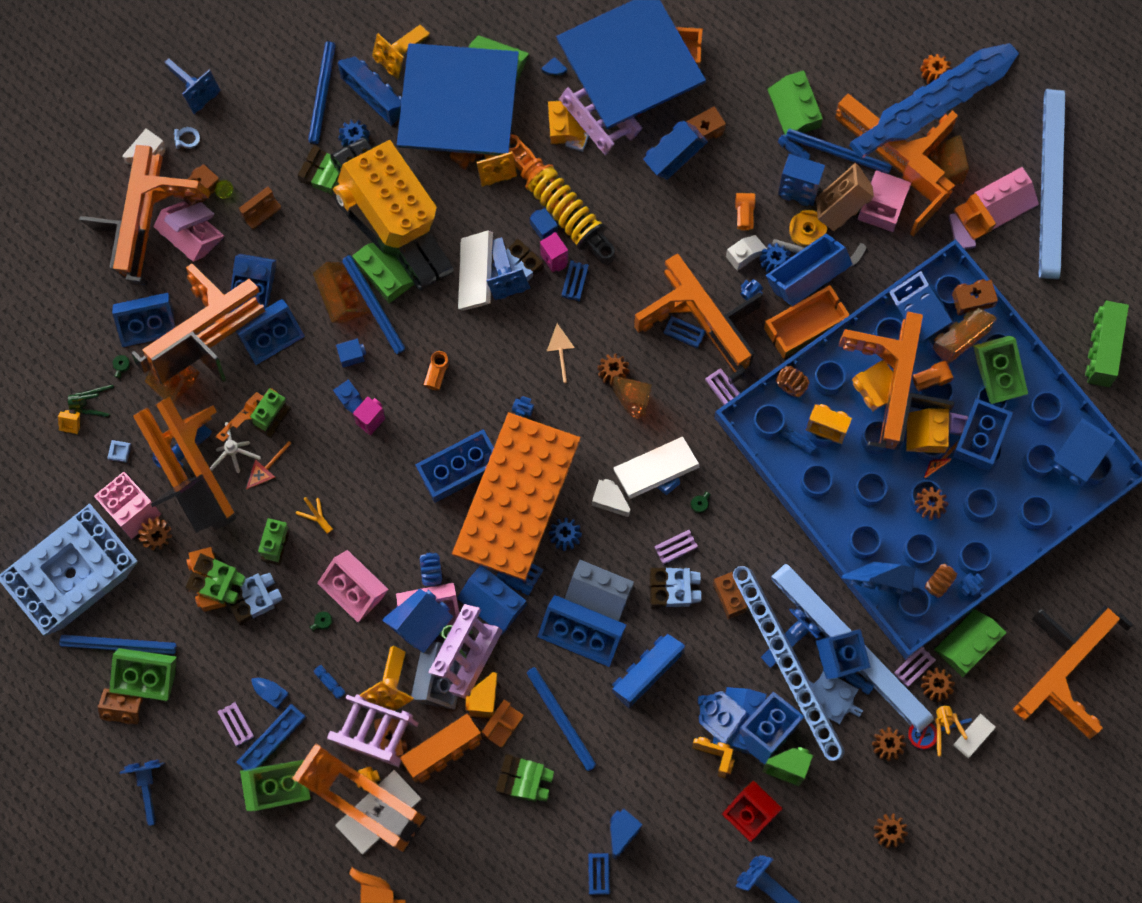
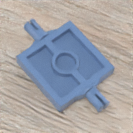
[805,670,863,724]

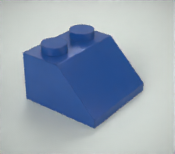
[816,629,871,679]
[610,809,642,860]

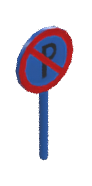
[908,718,972,750]

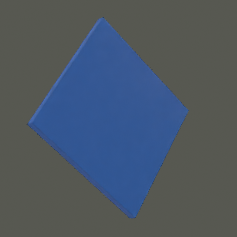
[556,0,706,129]
[397,43,519,155]

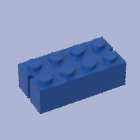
[766,234,853,307]

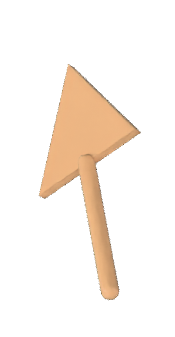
[547,323,575,383]

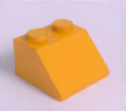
[548,101,586,144]
[806,404,852,444]
[906,408,949,453]
[465,673,497,718]

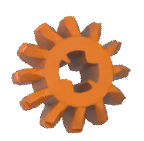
[920,54,952,84]

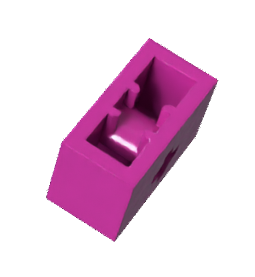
[540,232,568,273]
[353,397,385,436]

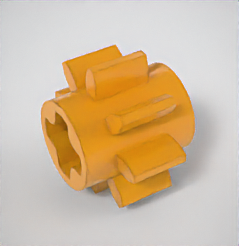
[357,767,380,791]

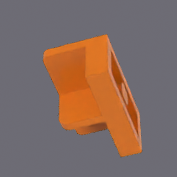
[954,193,996,240]
[482,700,523,747]

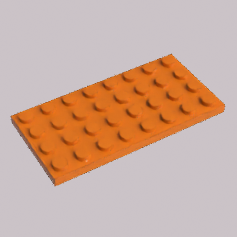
[452,412,581,581]

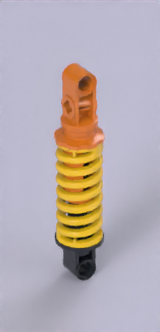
[509,134,615,265]

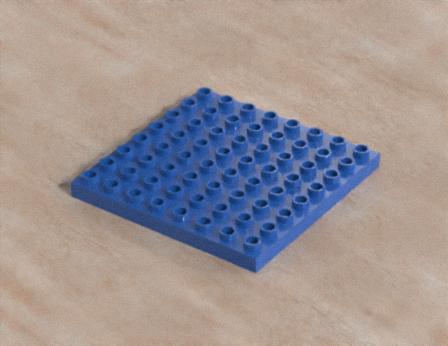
[714,239,1142,660]

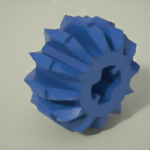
[338,120,370,148]
[760,243,791,273]
[549,518,582,551]
[420,553,442,586]

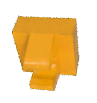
[58,410,80,434]

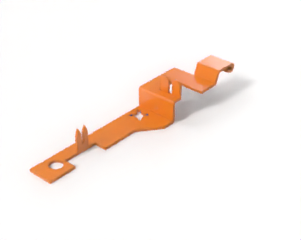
[215,388,278,442]

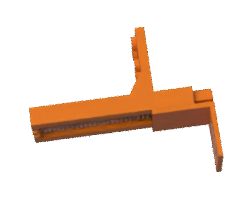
[835,93,958,236]

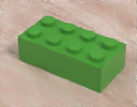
[1085,301,1129,387]

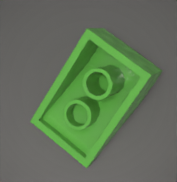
[973,336,1028,404]
[240,760,310,811]

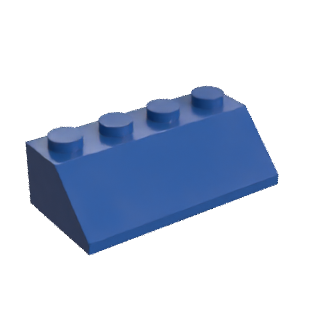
[338,56,402,126]
[415,429,494,503]
[537,595,626,667]
[612,634,685,708]

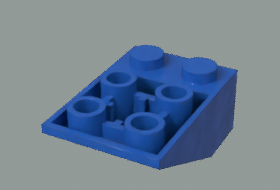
[230,254,277,312]
[889,271,953,343]
[842,562,916,594]

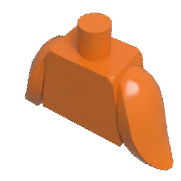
[349,867,405,903]

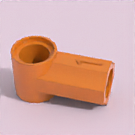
[735,193,755,230]
[423,351,449,391]
[912,361,954,392]

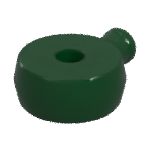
[113,355,130,378]
[690,491,711,513]
[310,611,333,632]

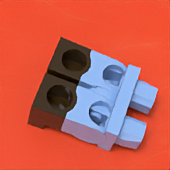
[491,238,544,281]
[649,568,701,609]
[229,573,282,626]

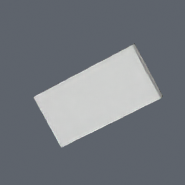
[458,231,493,311]
[614,437,699,499]
[336,770,422,855]

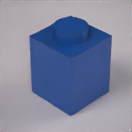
[530,208,558,240]
[336,338,366,368]

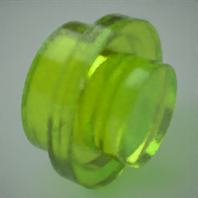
[215,180,233,199]

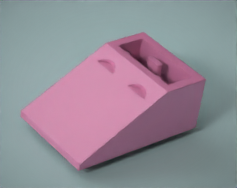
[858,170,911,232]
[94,472,161,539]

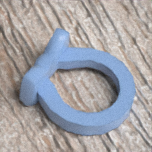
[174,127,200,149]

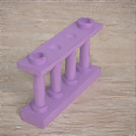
[559,87,642,155]
[428,604,502,698]
[327,695,418,767]

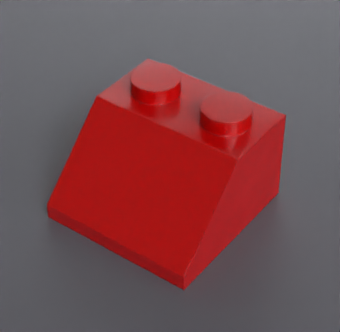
[722,780,782,842]

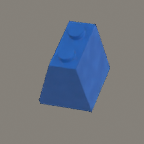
[1050,418,1116,487]
[382,588,454,653]

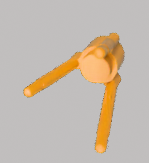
[935,706,968,757]

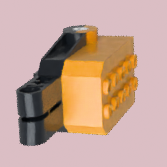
[330,138,453,291]

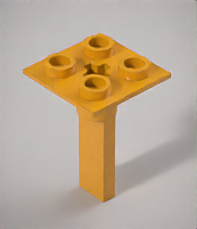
[372,25,429,79]
[477,152,517,186]
[360,646,414,711]

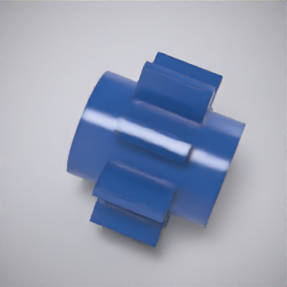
[740,280,763,301]
[511,396,534,418]
[960,573,984,597]

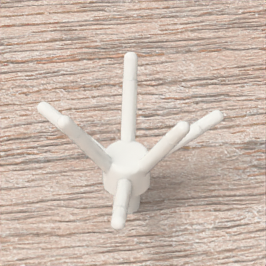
[210,422,261,473]

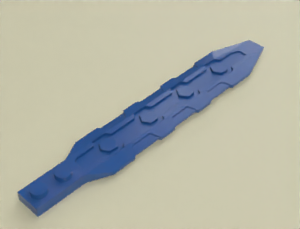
[849,43,1019,159]

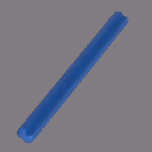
[308,42,335,144]
[786,129,892,174]
[342,255,405,354]
[59,635,177,654]
[527,667,596,771]

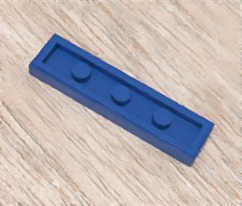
[237,704,306,770]

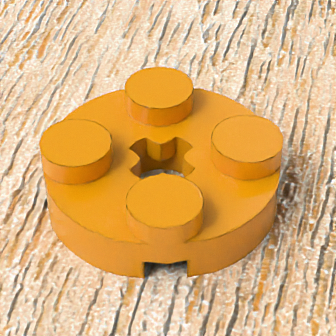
[789,210,827,247]

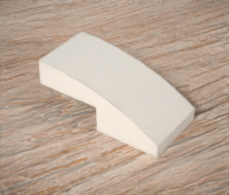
[953,714,995,758]

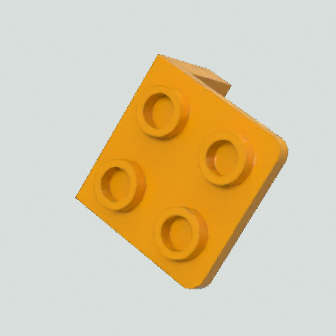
[852,360,893,411]
[692,737,734,778]

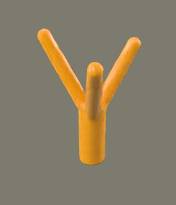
[296,497,333,534]

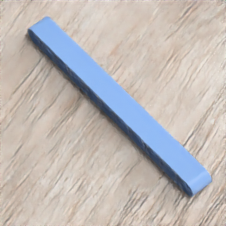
[1039,89,1065,279]
[771,564,934,733]
[733,566,844,761]

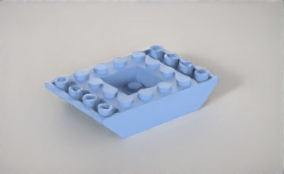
[0,504,138,636]

